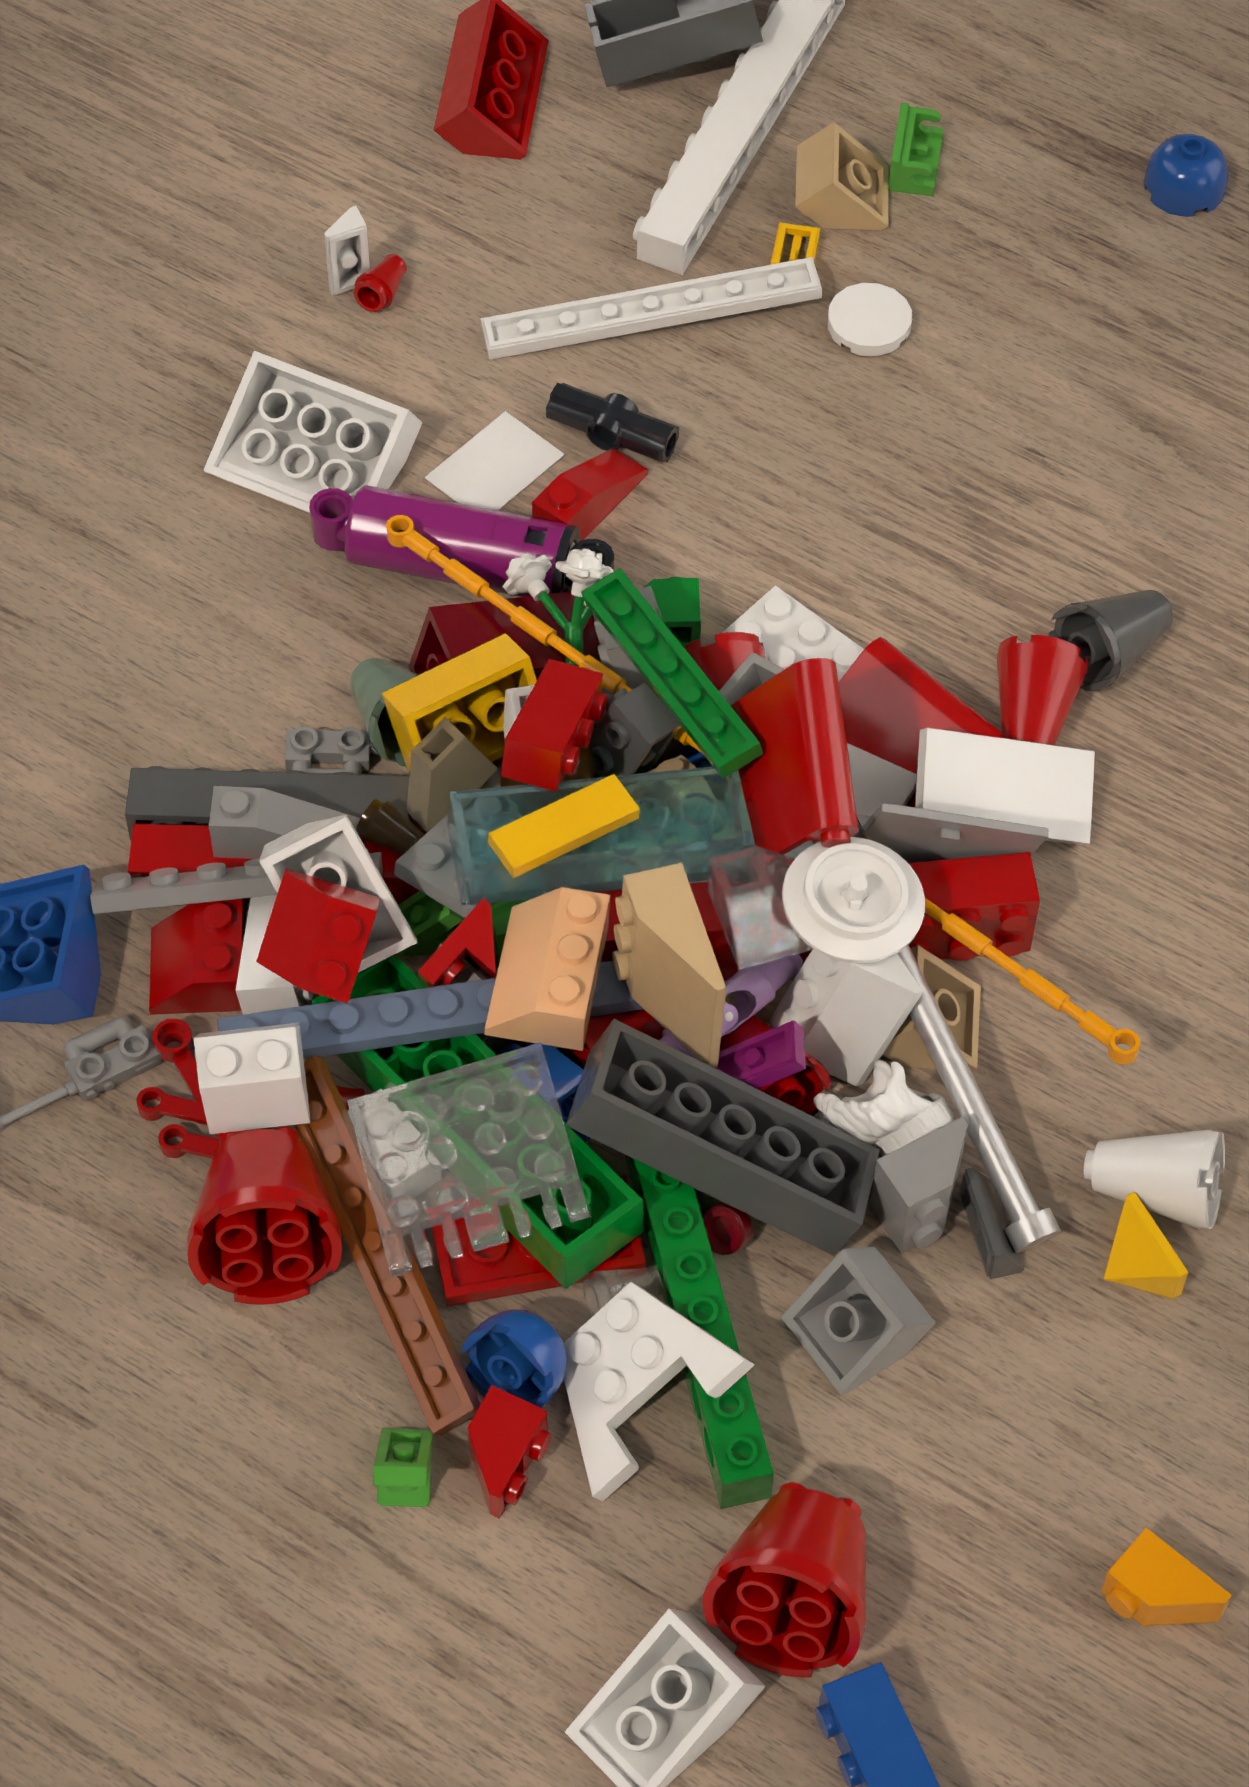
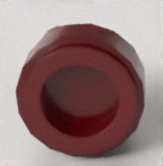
[702,1203,755,1255]

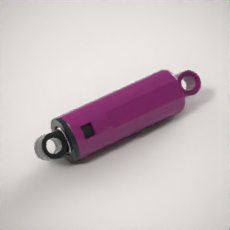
[309,485,614,597]

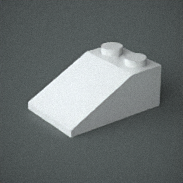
[565,1608,766,1787]

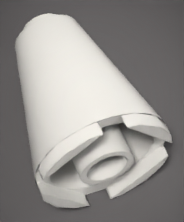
[1084,1129,1225,1229]

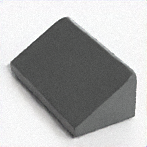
[960,1168,1024,1279]

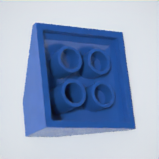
[0,864,101,1025]

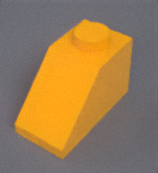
[1101,1528,1232,1626]

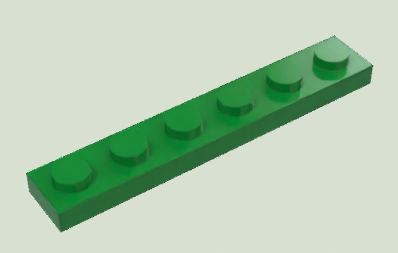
[581,568,764,779]

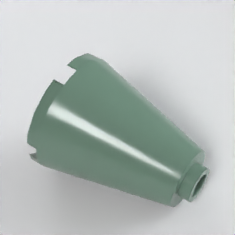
[350,658,418,767]

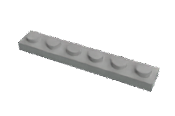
[90,849,383,914]

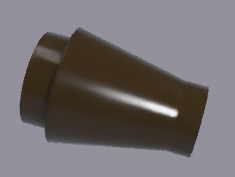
[356,799,425,855]

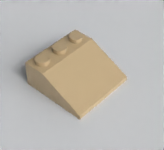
[612,863,726,1068]

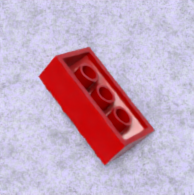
[433,0,549,160]

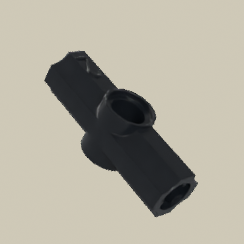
[546,383,679,463]

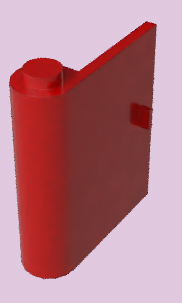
[838,637,1007,807]
[730,658,859,871]

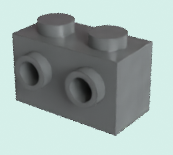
[588,683,681,784]

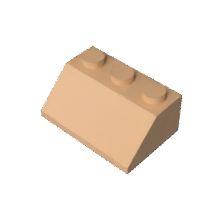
[484,887,610,1051]

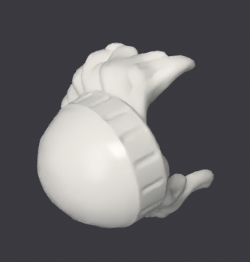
[813,1060,955,1157]

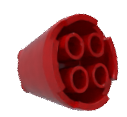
[187,1127,342,1305]
[702,1482,866,1678]

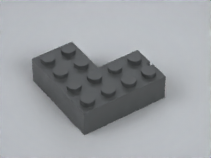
[584,0,763,88]

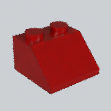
[256,868,380,1003]
[149,899,246,1015]

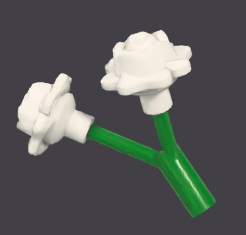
[503,549,614,667]

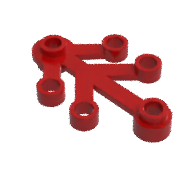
[136,1018,255,1159]

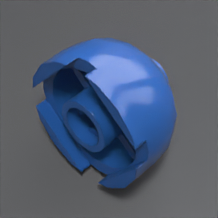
[1144,134,1228,217]
[462,1309,567,1408]

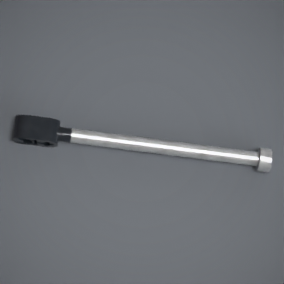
[812,817,1061,1253]

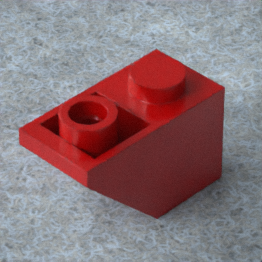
[467,1385,552,1519]

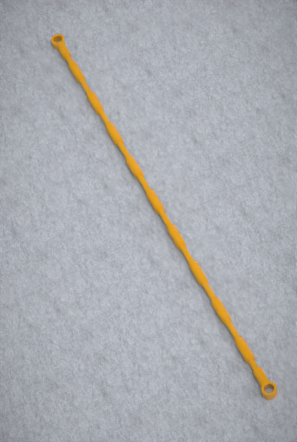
[386,515,1140,1065]

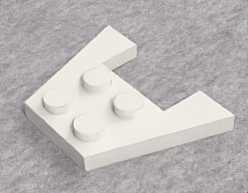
[564,1282,755,1502]

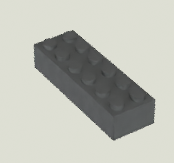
[566,1019,880,1256]

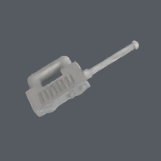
[285,726,378,775]
[0,1016,162,1130]

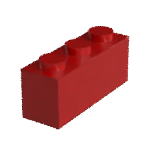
[501,659,608,792]

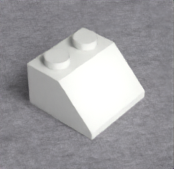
[194,1022,311,1134]

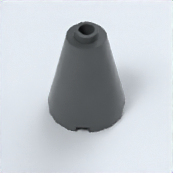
[1049,590,1173,691]

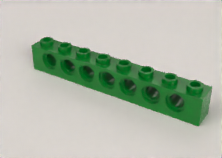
[625,1155,774,1509]

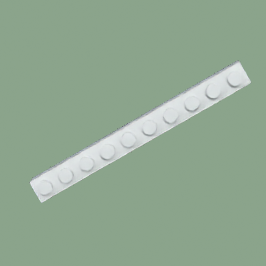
[633,0,845,275]

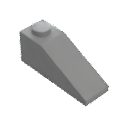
[209,786,360,859]

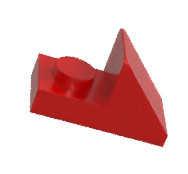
[418,898,497,987]

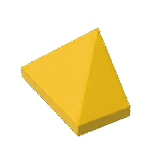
[1104,1192,1189,1299]

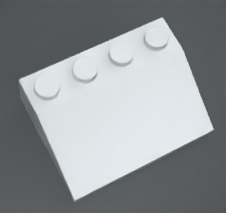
[203,351,422,514]

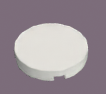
[828,283,912,356]

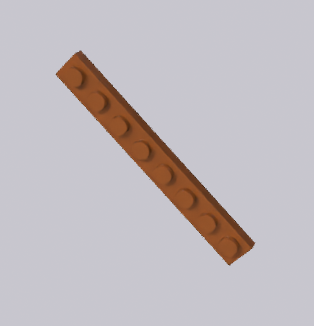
[294,1055,480,1435]

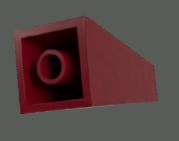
[409,591,602,680]

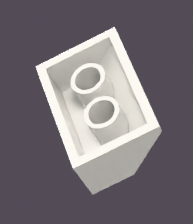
[259,814,417,972]
[769,949,924,1086]

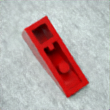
[532,448,648,541]

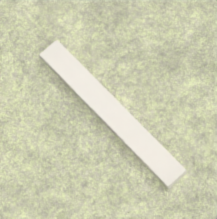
[481,257,822,360]

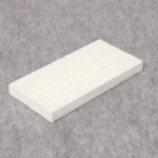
[915,728,1095,845]

